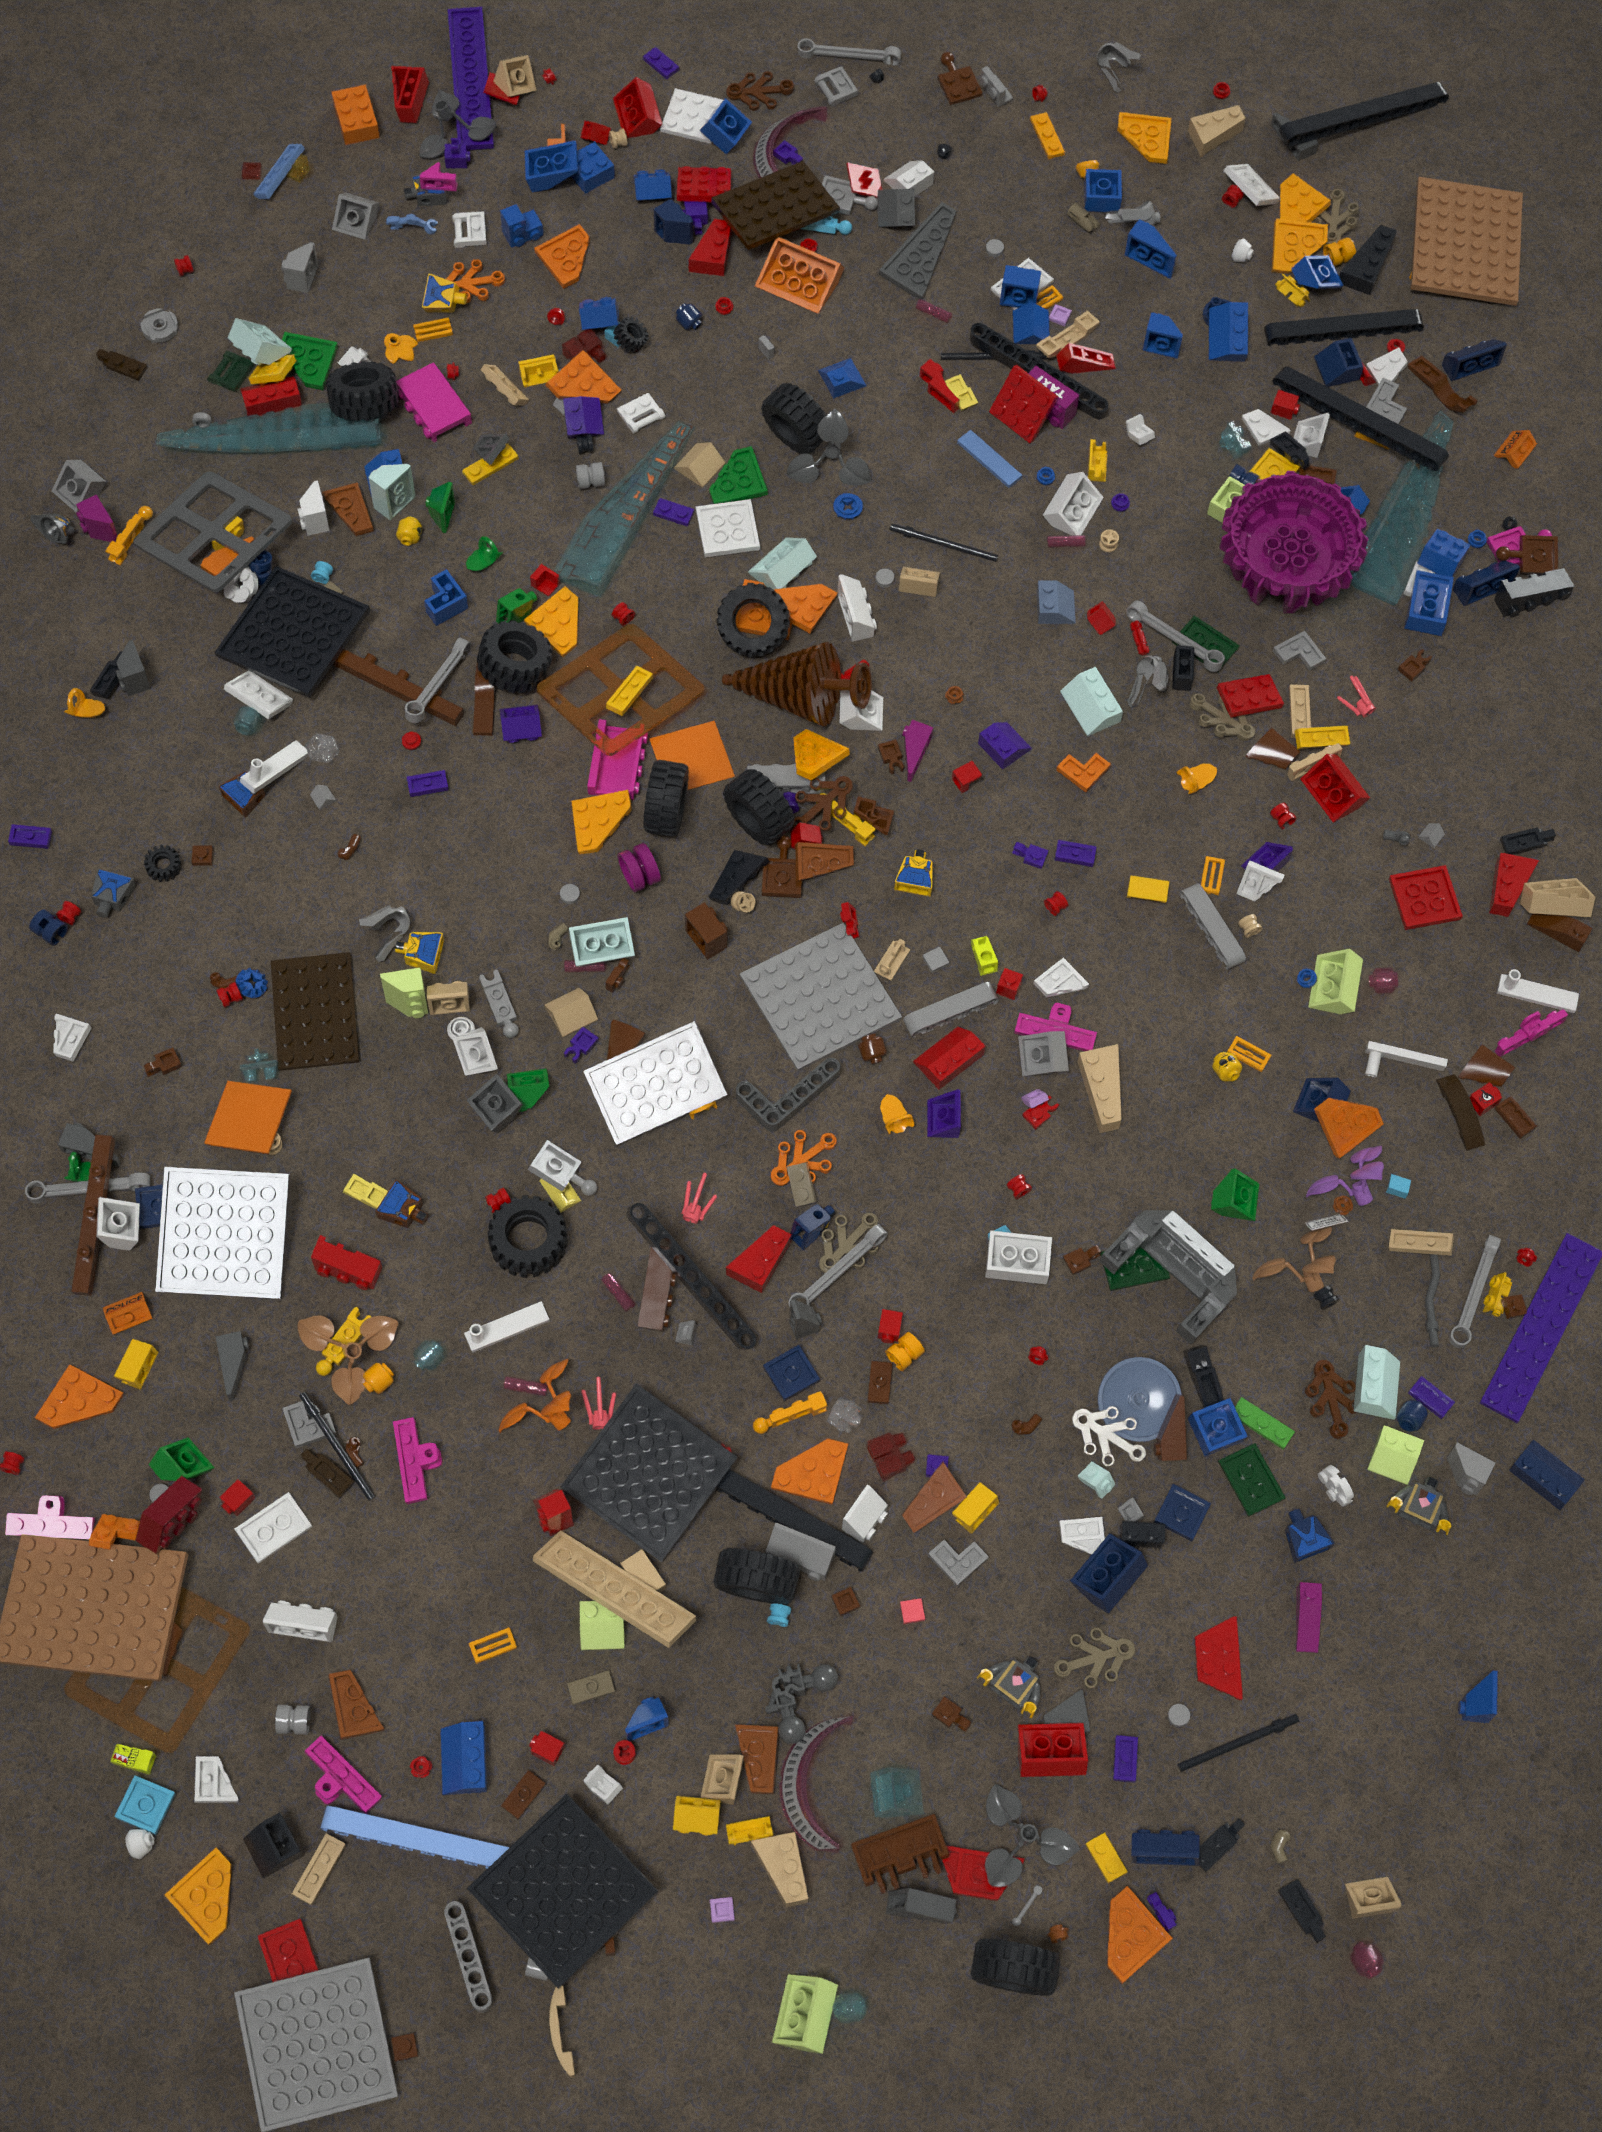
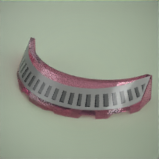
[753,107,827,178]
[779,1716,853,1853]

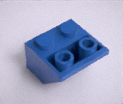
[633,169,672,200]

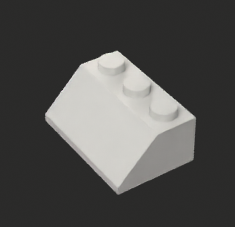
[1043,472,1103,538]
[837,575,877,641]
[985,1231,1052,1284]
[263,1601,337,1642]

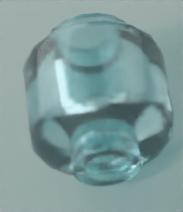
[233,706,262,735]
[413,1339,444,1370]
[833,1992,866,2024]

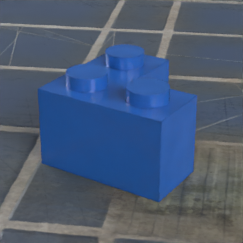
[500,204,543,248]
[424,569,468,626]

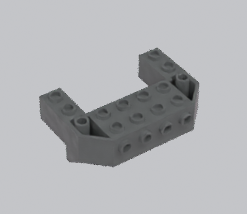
[1099,1210,1237,1344]

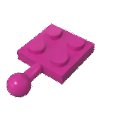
[1486,526,1552,565]

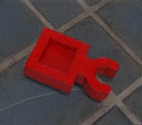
[840,902,859,939]
[1022,1096,1059,1130]

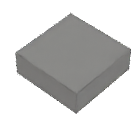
[758,335,774,360]
[922,947,949,973]

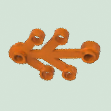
[446,259,505,304]
[771,1130,837,1186]

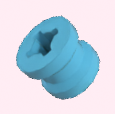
[311,561,334,584]
[767,1603,791,1627]

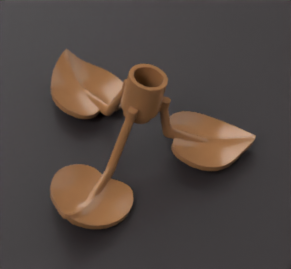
[1252,1226,1336,1292]
[298,1316,398,1405]

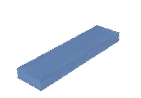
[254,144,305,199]
[957,430,1022,488]

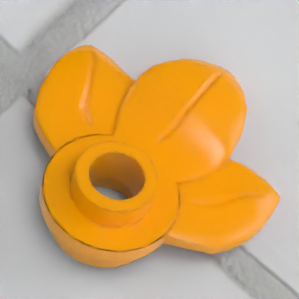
[384,333,418,364]

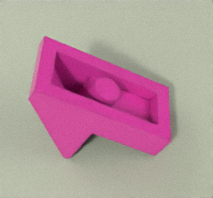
[420,162,457,191]

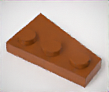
[322,482,373,536]
[795,842,854,882]
[901,1461,966,1533]
[328,1670,384,1740]
[735,1725,779,1795]

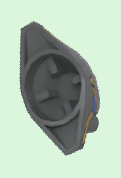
[30,513,75,544]

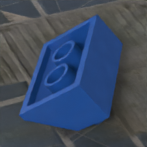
[1208,302,1248,362]
[441,1721,487,1795]

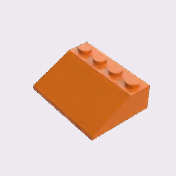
[755,237,844,314]

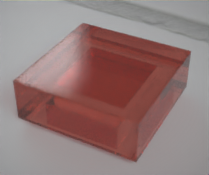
[242,162,261,180]

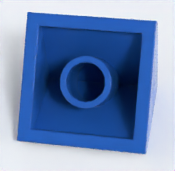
[1012,302,1049,344]

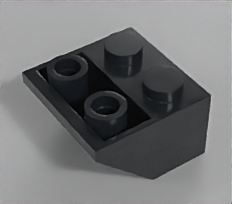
[243,1812,303,1879]

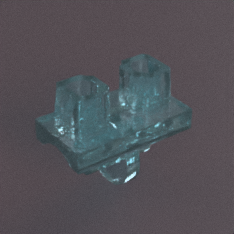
[1219,422,1251,459]
[240,1048,278,1082]

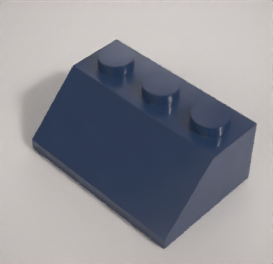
[1442,339,1507,382]
[1453,561,1520,606]
[1509,1440,1585,1510]
[1070,1533,1148,1614]
[1131,1829,1200,1866]

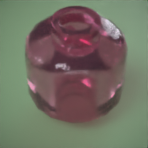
[1369,967,1398,993]
[1350,1942,1384,1979]

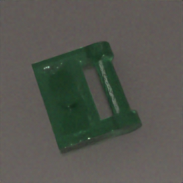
[207,351,254,392]

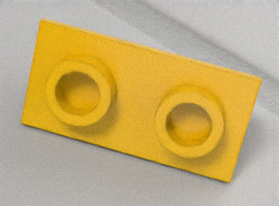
[1275,273,1310,308]
[1483,1272,1512,1317]
[726,1816,773,1846]

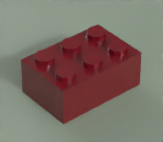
[135,1476,202,1554]

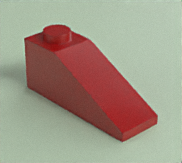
[1056,343,1116,374]

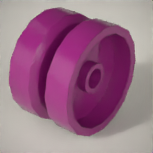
[617,843,661,893]

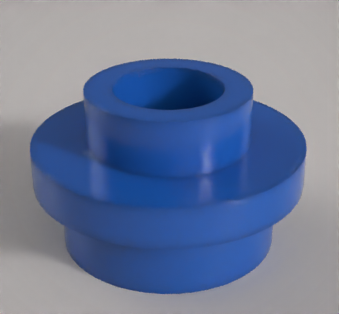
[1037,467,1055,485]
[1468,530,1487,548]
[1297,969,1317,988]

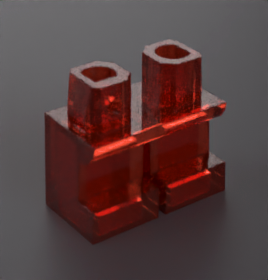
[562,329,606,362]
[866,1432,915,1482]

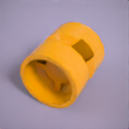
[1323,237,1356,267]
[885,1332,925,1371]

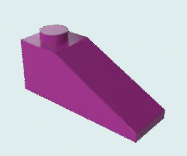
[902,719,934,782]
[1296,1582,1322,1653]

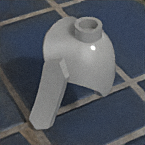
[1097,42,1141,93]
[1105,201,1160,231]
[1127,655,1168,707]
[359,905,410,962]

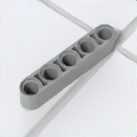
[1180,883,1246,970]
[903,982,999,1038]
[444,1901,493,2013]

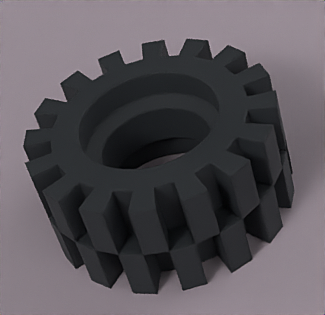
[613,317,649,353]
[144,845,181,882]

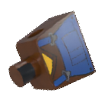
[219,771,265,818]
[376,1180,429,1228]

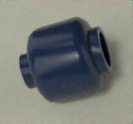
[675,303,702,330]
[1396,1400,1428,1432]

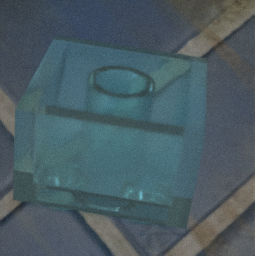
[870,1767,924,1818]

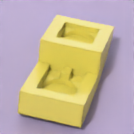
[945,374,978,411]
[343,1174,388,1209]

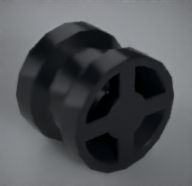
[576,434,594,454]
[1313,1285,1340,1310]

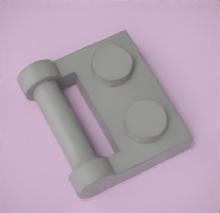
[814,66,858,107]

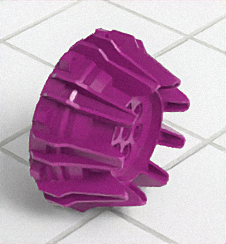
[1219,471,1368,614]

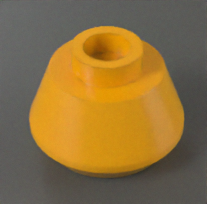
[1076,160,1099,179]

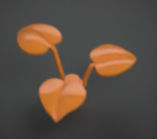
[499,1359,571,1433]

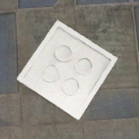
[660,89,723,144]
[696,499,760,557]

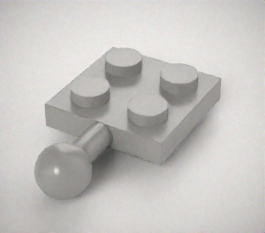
[822,176,878,215]
[528,1140,597,1196]

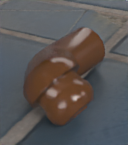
[338,834,361,860]
[210,972,237,988]
[1011,1414,1042,1435]
[345,1437,364,1469]

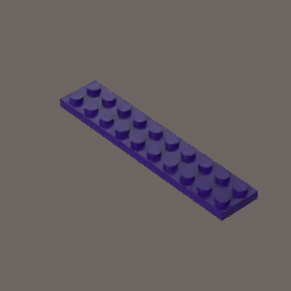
[448,7,494,150]
[1480,1233,1602,1423]

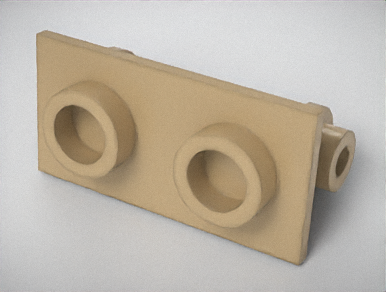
[874,939,910,981]

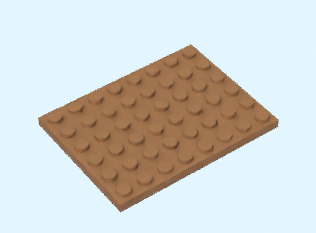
[1410,177,1523,306]
[0,1534,188,1682]

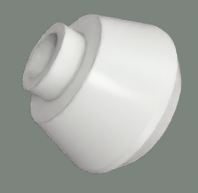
[1232,238,1254,262]
[447,1017,475,1040]
[126,1829,154,1859]

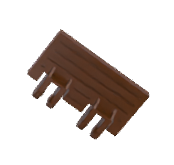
[851,1814,950,1894]

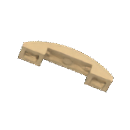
[1036,311,1100,358]
[550,1985,575,2078]

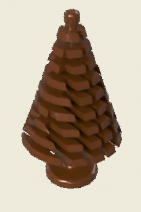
[722,642,872,727]

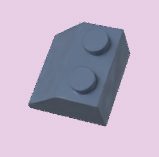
[1036,581,1076,624]

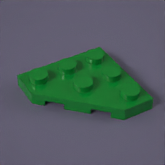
[282,332,338,390]
[709,446,768,504]

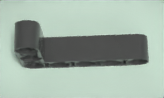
[736,1058,840,1132]

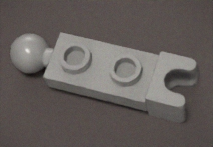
[479,970,519,1038]

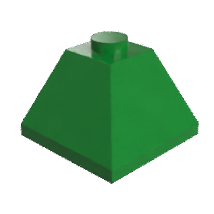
[426,482,455,533]
[507,1068,549,1112]
[1211,1169,1259,1221]
[148,1437,215,1481]

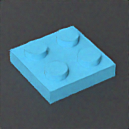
[114,1775,176,1835]

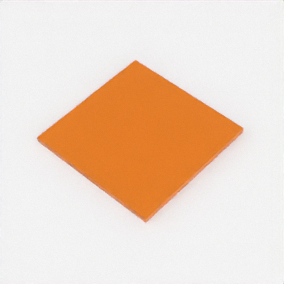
[649,720,735,790]
[204,1081,292,1154]

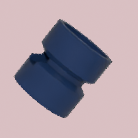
[1229,464,1260,485]
[248,550,272,586]
[29,909,68,946]

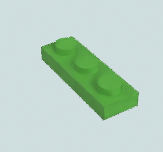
[1235,1397,1295,1450]

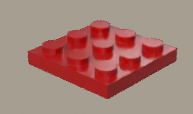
[677,166,731,202]
[989,365,1059,443]
[1389,865,1463,930]

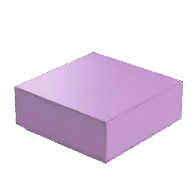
[1049,304,1072,326]
[1021,1089,1049,1108]
[710,1897,734,1923]

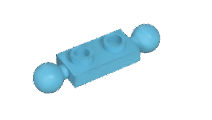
[800,216,852,235]

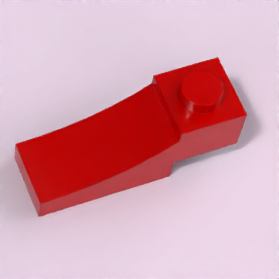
[919,359,960,413]

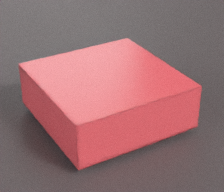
[900,1598,925,1624]

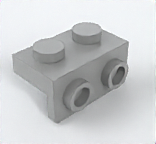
[980,66,1013,107]

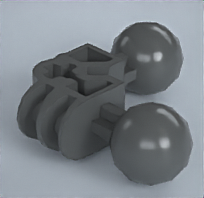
[765,1663,838,1744]

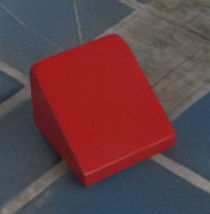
[1360,363,1376,387]

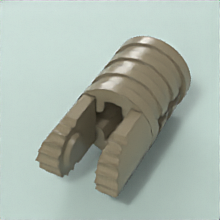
[1067,202,1100,232]

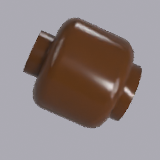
[858,1033,887,1064]

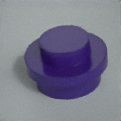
[1111,493,1130,511]

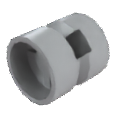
[576,462,605,490]
[275,1705,311,1735]

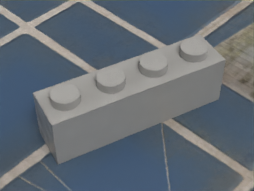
[747,764,825,794]

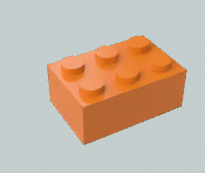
[331,85,379,145]

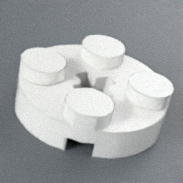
[223,566,258,603]
[1318,1465,1354,1507]

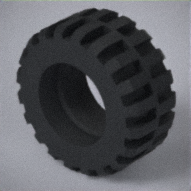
[326,361,399,421]
[761,383,826,454]
[716,583,790,658]
[477,620,553,693]
[643,760,689,837]
[723,769,794,845]
[487,1195,567,1278]
[713,1548,800,1605]
[970,1938,1061,1996]

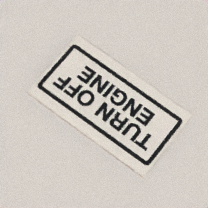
[1305,1214,1348,1231]

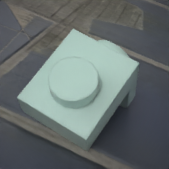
[1078,1461,1115,1499]

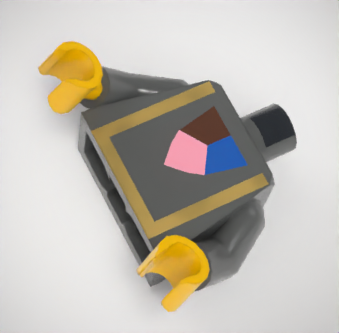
[1386,1477,1451,1535]
[976,1656,1041,1719]

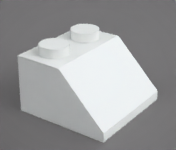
[884,161,934,196]
[298,481,329,536]
[840,691,883,731]
[96,1197,140,1251]
[842,1485,888,1544]

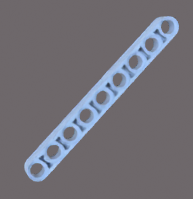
[320,1806,509,1869]

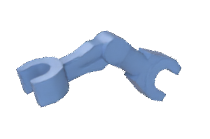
[386,214,437,234]

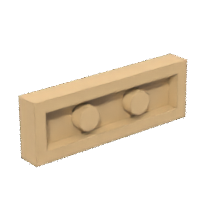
[481,364,529,406]
[1289,685,1311,738]
[1287,743,1342,781]
[1389,1229,1454,1256]
[292,1833,346,1905]

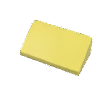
[540,1179,581,1213]

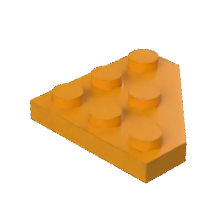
[1117,112,1171,164]
[1280,174,1331,223]
[1272,219,1328,274]
[524,586,578,657]
[793,729,850,781]
[571,790,632,854]
[165,1848,232,1946]

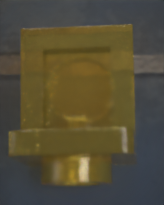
[286,154,309,183]

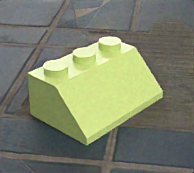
[1308,949,1363,1014]
[380,968,428,1018]
[772,1974,838,2054]

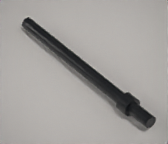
[941,350,1049,360]
[890,523,998,562]
[299,1391,376,1501]
[1177,1714,1299,1772]

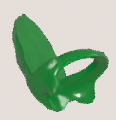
[466,536,503,571]
[64,1152,91,1182]

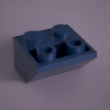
[654,198,693,245]
[1314,338,1364,387]

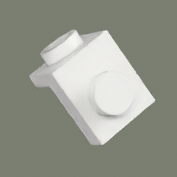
[338,346,371,367]
[1126,414,1155,445]
[584,1765,623,1805]

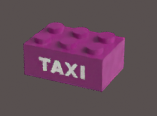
[1029,366,1079,429]

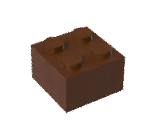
[685,902,728,960]

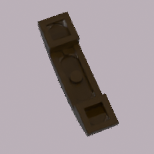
[1436,1074,1485,1151]

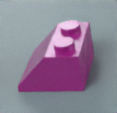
[76,495,117,542]

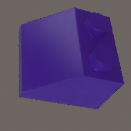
[563,396,604,439]
[500,705,542,743]
[978,722,1032,770]

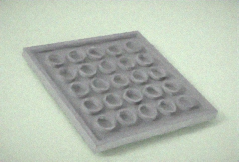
[740,923,902,1071]
[234,1958,398,2132]

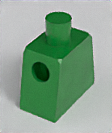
[496,588,537,624]

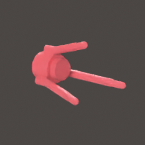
[1337,676,1376,717]
[681,1173,717,1224]
[582,1377,616,1430]

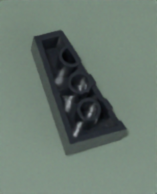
[1339,225,1397,295]
[1494,568,1574,617]

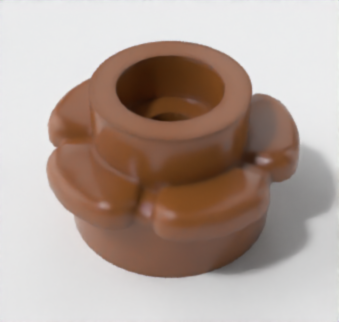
[945,686,964,704]
[1333,1196,1353,1215]
[1047,1925,1069,1944]

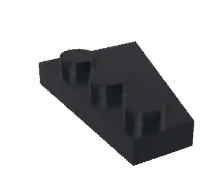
[709,850,769,905]

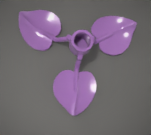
[1306,1146,1384,1206]

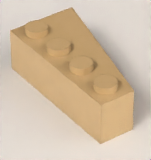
[1077,1044,1121,1133]

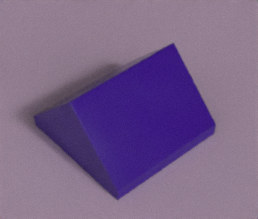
[1241,842,1293,872]
[927,1089,961,1138]

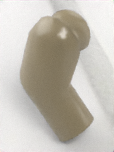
[548,923,569,950]
[1270,1830,1290,1864]

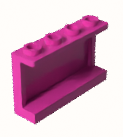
[396,362,472,443]
[587,719,648,800]

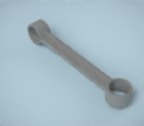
[798,39,901,66]
[1126,600,1225,672]
[405,637,471,723]
[25,1173,150,1203]
[789,1224,888,1307]
[1449,1235,1501,1348]

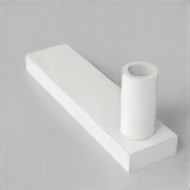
[240,740,310,794]
[1497,969,1579,1013]
[1365,1041,1448,1078]
[464,1301,550,1353]

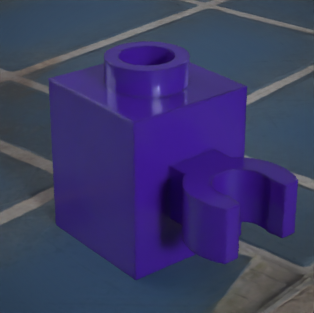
[445,138,471,168]
[682,201,708,235]

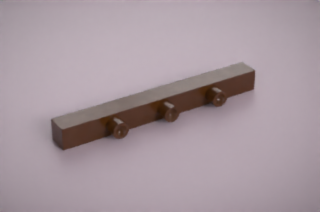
[333,649,464,726]
[71,1135,115,1296]

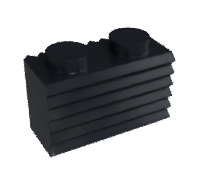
[1172,645,1195,691]
[1120,1521,1165,1550]

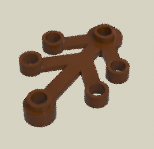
[726,71,794,111]
[792,776,853,832]
[1305,1360,1357,1439]

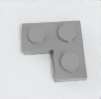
[1367,377,1407,424]
[1273,631,1326,671]
[283,1401,336,1448]
[928,1540,989,1587]

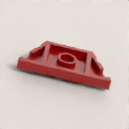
[1194,1616,1243,1700]
[942,1846,1024,1901]

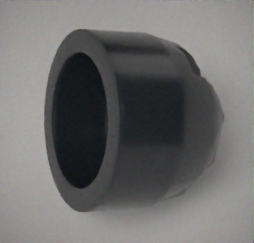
[869,68,884,83]
[937,144,952,159]
[1502,516,1517,531]

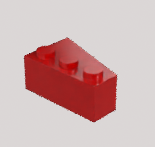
[391,66,429,123]
[688,219,732,276]
[1489,853,1539,917]
[726,1225,792,1293]
[311,1235,382,1290]
[533,1489,574,1537]

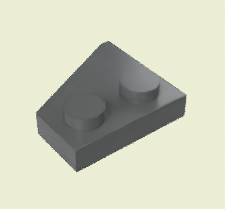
[473,434,509,465]
[1043,1690,1090,1733]

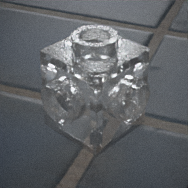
[305,733,339,763]
[827,1397,862,1433]

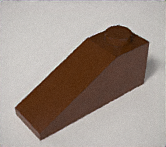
[1527,914,1593,952]
[1154,1394,1187,1461]

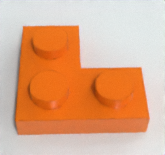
[1056,753,1111,792]
[89,1514,140,1550]

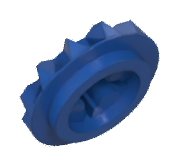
[833,493,863,520]
[236,968,268,998]

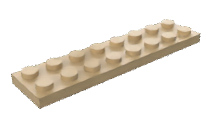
[533,1530,696,1648]

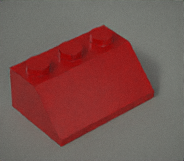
[613,77,663,139]
[240,376,302,419]
[1300,754,1370,823]
[913,1026,986,1090]
[1018,1723,1088,1777]

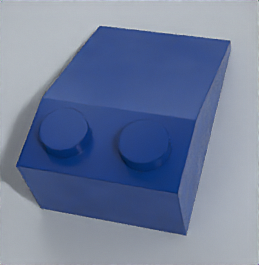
[525,140,578,192]
[1125,219,1177,279]
[1404,570,1454,636]

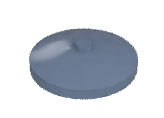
[1097,1357,1182,1442]

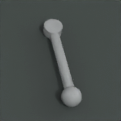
[1012,1886,1042,1926]

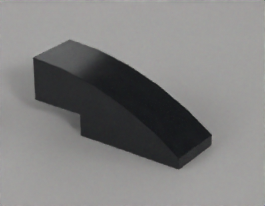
[1183,1345,1224,1408]

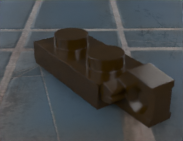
[96,349,148,381]
[301,1449,354,1499]

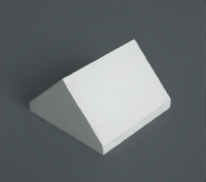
[1294,413,1330,458]
[453,1027,498,1076]

